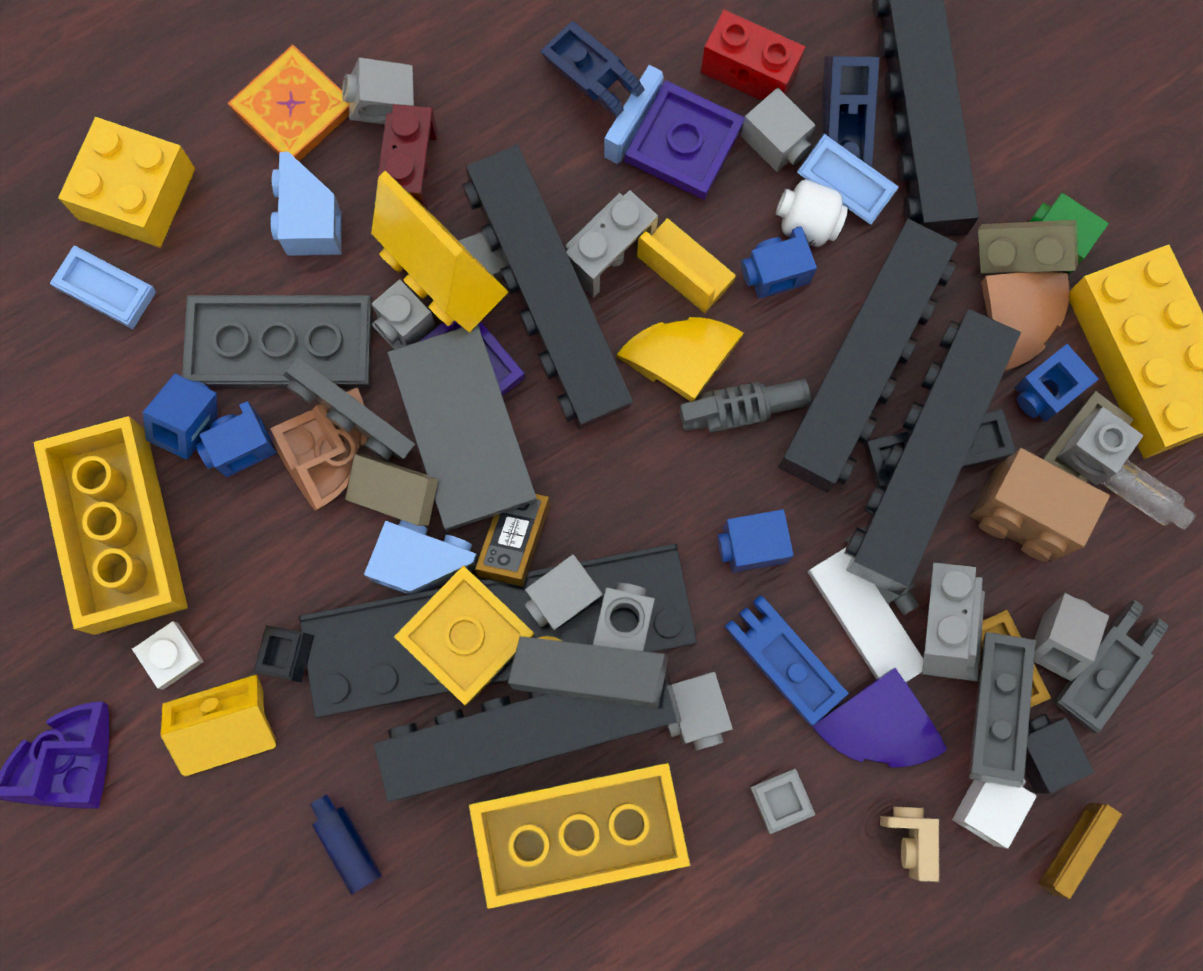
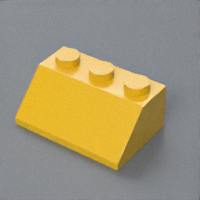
[371,171,508,333]

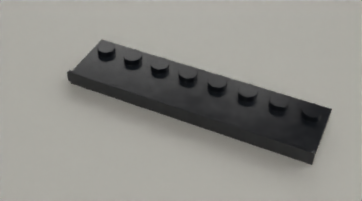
[299,544,697,718]

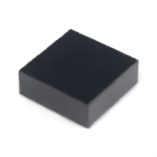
[254,625,314,683]

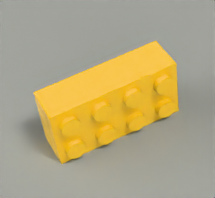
[1069,245,1203,459]
[33,416,188,635]
[469,763,690,909]

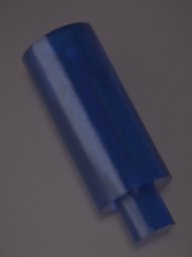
[310,795,383,895]

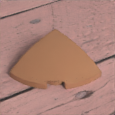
[981,272,1069,372]
[267,388,367,511]

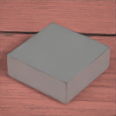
[749,768,816,834]

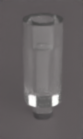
[1101,460,1196,529]

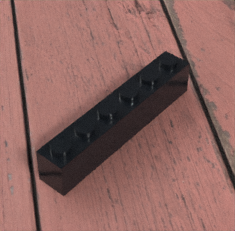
[872,0,979,237]
[462,144,633,430]
[778,219,958,493]
[844,309,1021,595]
[374,668,682,802]

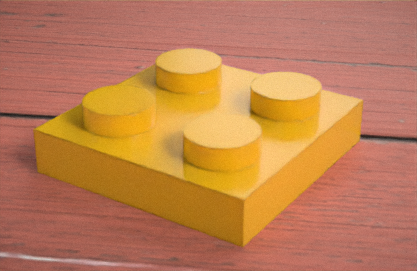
[394,566,535,707]

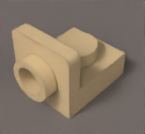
[880,807,939,882]

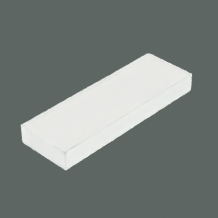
[807,548,924,682]

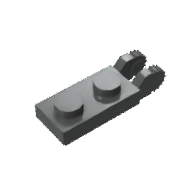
[1053,600,1168,733]

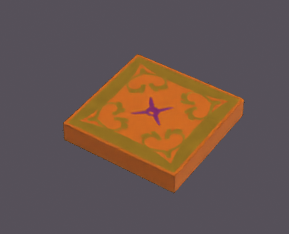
[228,45,349,161]

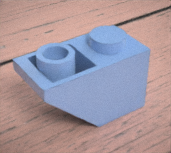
[271,152,342,256]
[364,520,479,595]

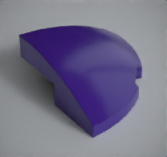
[811,668,948,767]
[0,701,109,809]

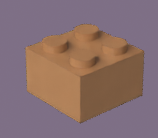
[969,448,1110,562]

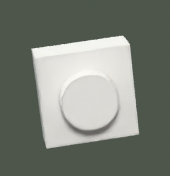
[132,621,204,690]

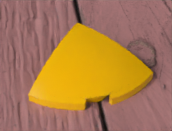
[616,317,744,402]

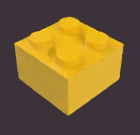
[58,117,195,248]

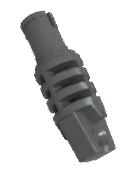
[679,378,811,433]

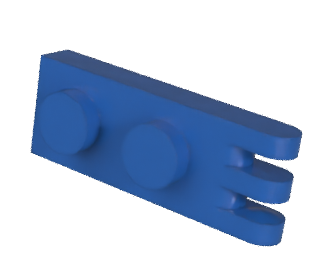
[724,595,849,726]

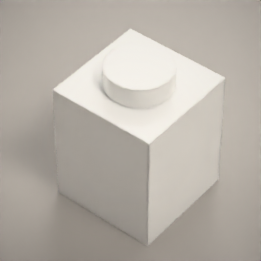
[952,779,1037,849]

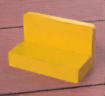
[637,218,736,313]
[161,674,276,776]

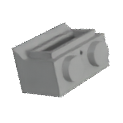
[565,190,658,298]
[922,563,985,681]

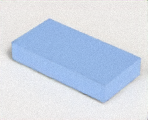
[604,65,664,164]
[797,134,899,225]
[50,245,157,330]

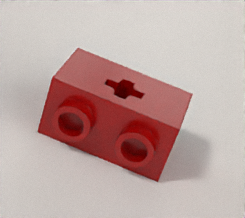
[700,10,806,101]

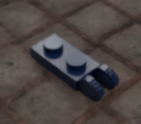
[540,21,645,117]

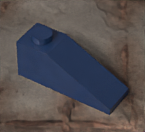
[822,56,879,167]

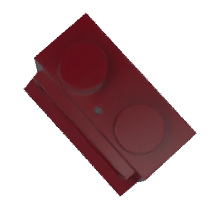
[376,104,438,210]

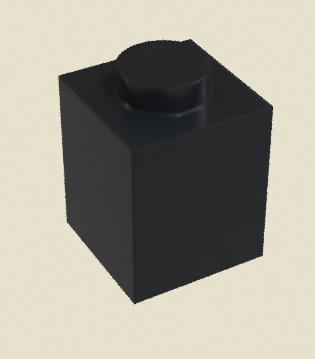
[1025,713,1094,794]

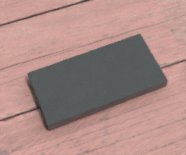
[182,295,373,388]
[387,324,537,532]

